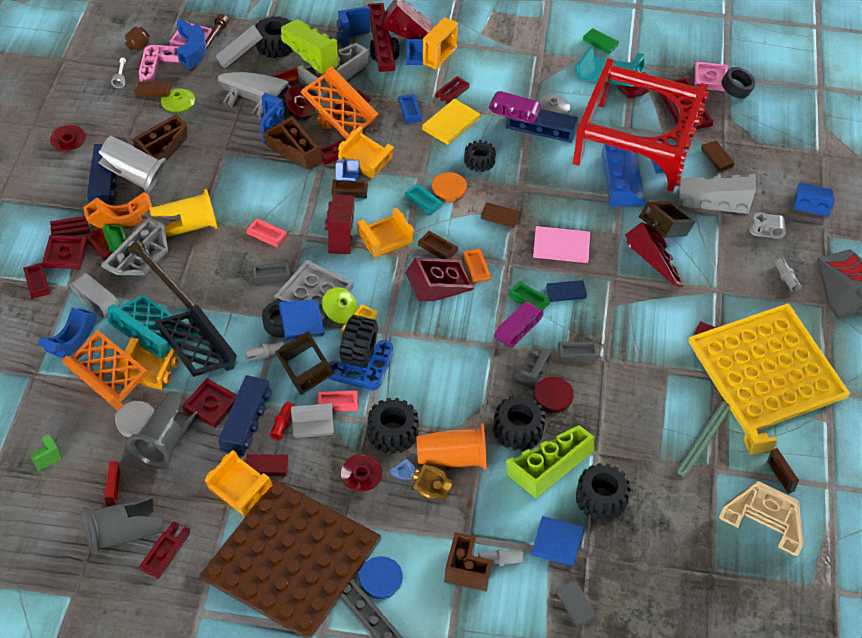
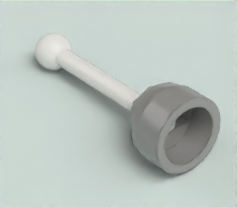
[111,58,126,88]

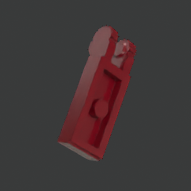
[139,521,191,579]

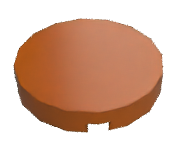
[432,172,467,202]

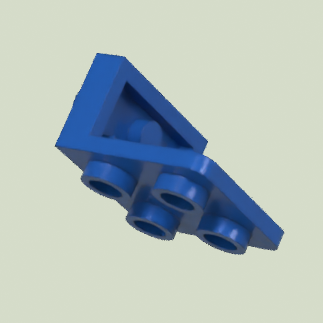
[337,6,370,48]
[260,92,285,144]
[793,183,835,217]

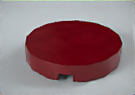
[534,377,574,413]

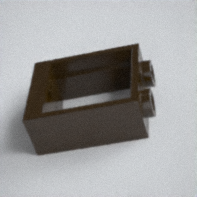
[639,201,696,238]
[275,331,335,395]

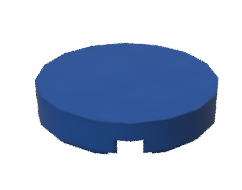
[359,556,403,599]

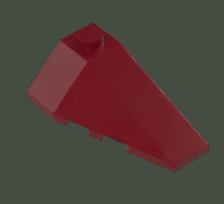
[625,222,684,287]

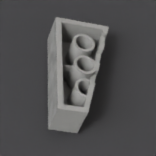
[298,43,369,97]
[677,174,756,214]

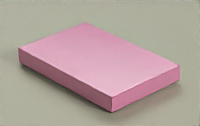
[533,226,590,263]

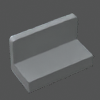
[291,403,334,438]

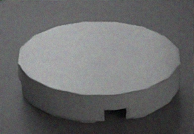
[115,401,154,438]

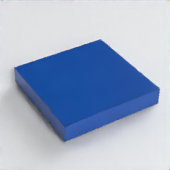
[279,299,324,339]
[531,516,583,567]

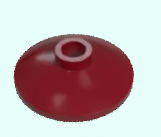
[284,86,316,118]
[50,125,85,151]
[341,455,382,492]

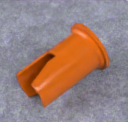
[417,423,486,471]

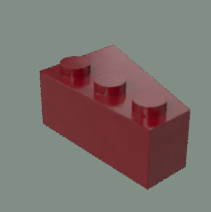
[382,0,433,40]
[325,195,355,254]

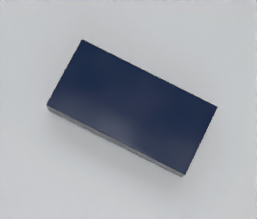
[546,280,587,302]

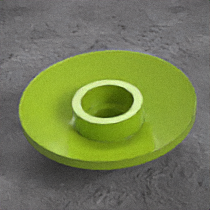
[161,88,195,113]
[322,287,358,324]

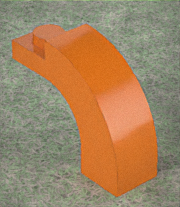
[83,192,152,229]

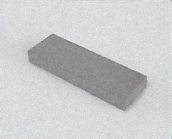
[216,25,263,69]

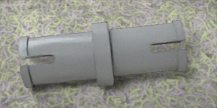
[774,258,801,292]
[245,340,285,362]
[478,549,523,567]

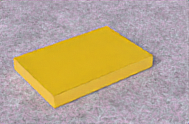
[422,99,481,145]

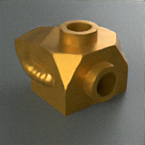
[411,464,453,501]

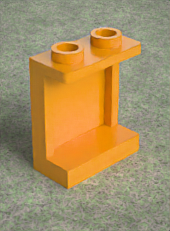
[338,126,394,179]
[357,207,415,258]
[117,337,179,390]
[205,450,273,517]

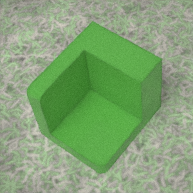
[30,434,61,471]

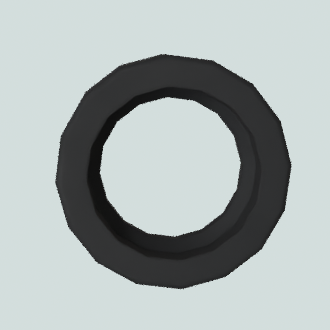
[721,67,755,99]
[262,300,286,338]

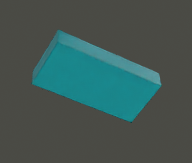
[405,184,443,215]

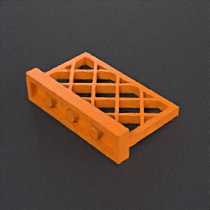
[301,66,379,140]
[61,330,149,411]

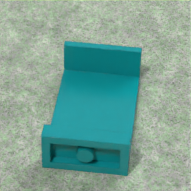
[576,46,646,87]

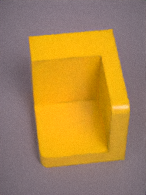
[743,426,777,455]

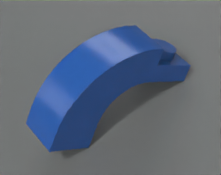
[177,19,207,69]
[38,308,98,359]

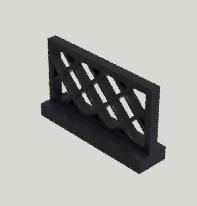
[155,304,237,377]

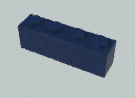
[506,109,578,143]
[87,144,117,206]
[218,375,272,456]

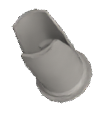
[98,135,166,194]

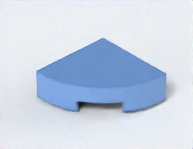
[391,458,416,480]

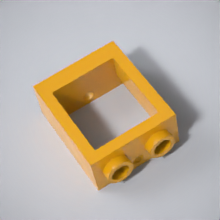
[423,17,458,70]

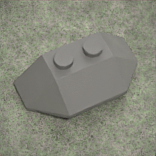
[101,217,168,275]

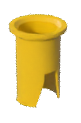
[149,189,218,238]

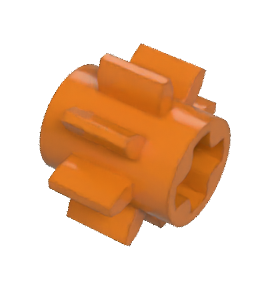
[317,112,338,129]

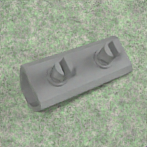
[218,72,292,118]

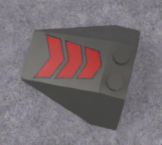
[818,249,862,319]

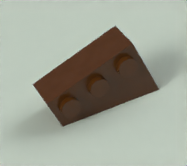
[133,114,187,161]
[263,116,323,169]

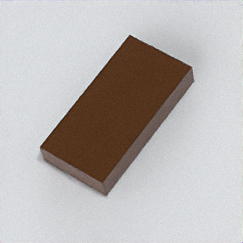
[135,81,172,97]
[701,140,735,172]
[331,179,368,198]
[481,202,520,228]
[418,231,458,259]
[767,448,799,494]

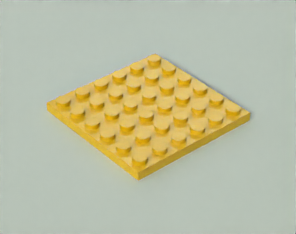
[688,303,850,433]

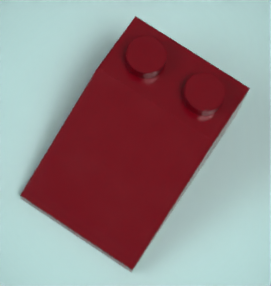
[405,257,474,301]

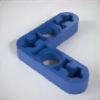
[328,340,393,390]

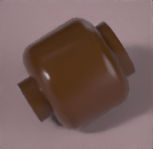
[125,27,150,51]

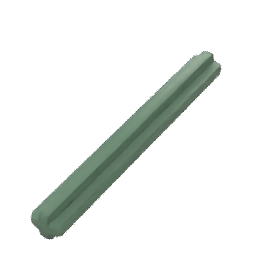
[676,401,730,477]

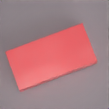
[246,218,287,248]
[317,391,358,412]

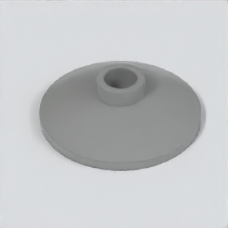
[538,95,570,114]

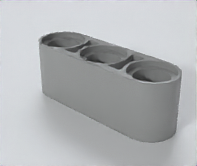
[69,273,120,318]

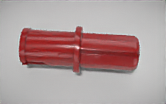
[270,401,295,440]

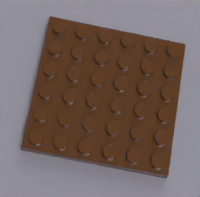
[200,479,381,638]

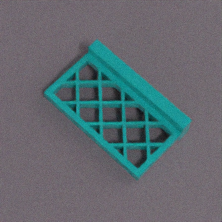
[108,295,196,360]

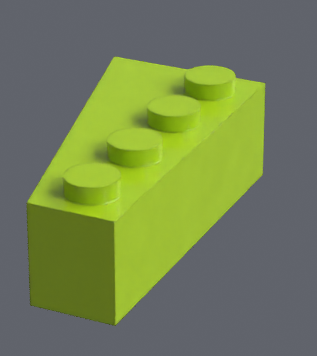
[281,19,338,74]
[506,425,594,499]

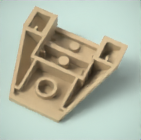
[719,481,804,557]

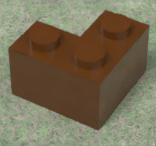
[444,532,493,592]

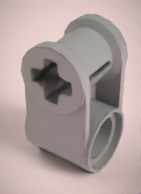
[749,212,786,239]

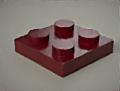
[42,235,88,269]
[182,378,237,428]

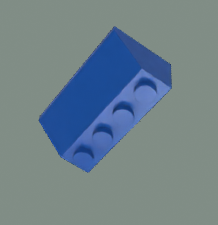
[601,144,646,206]

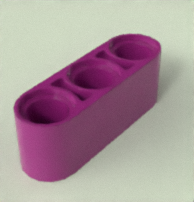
[489,91,541,123]
[494,301,544,348]

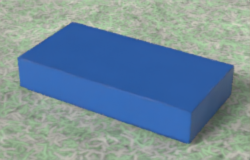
[398,94,422,124]

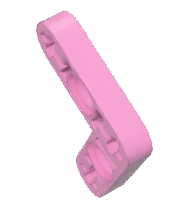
[139,45,180,81]

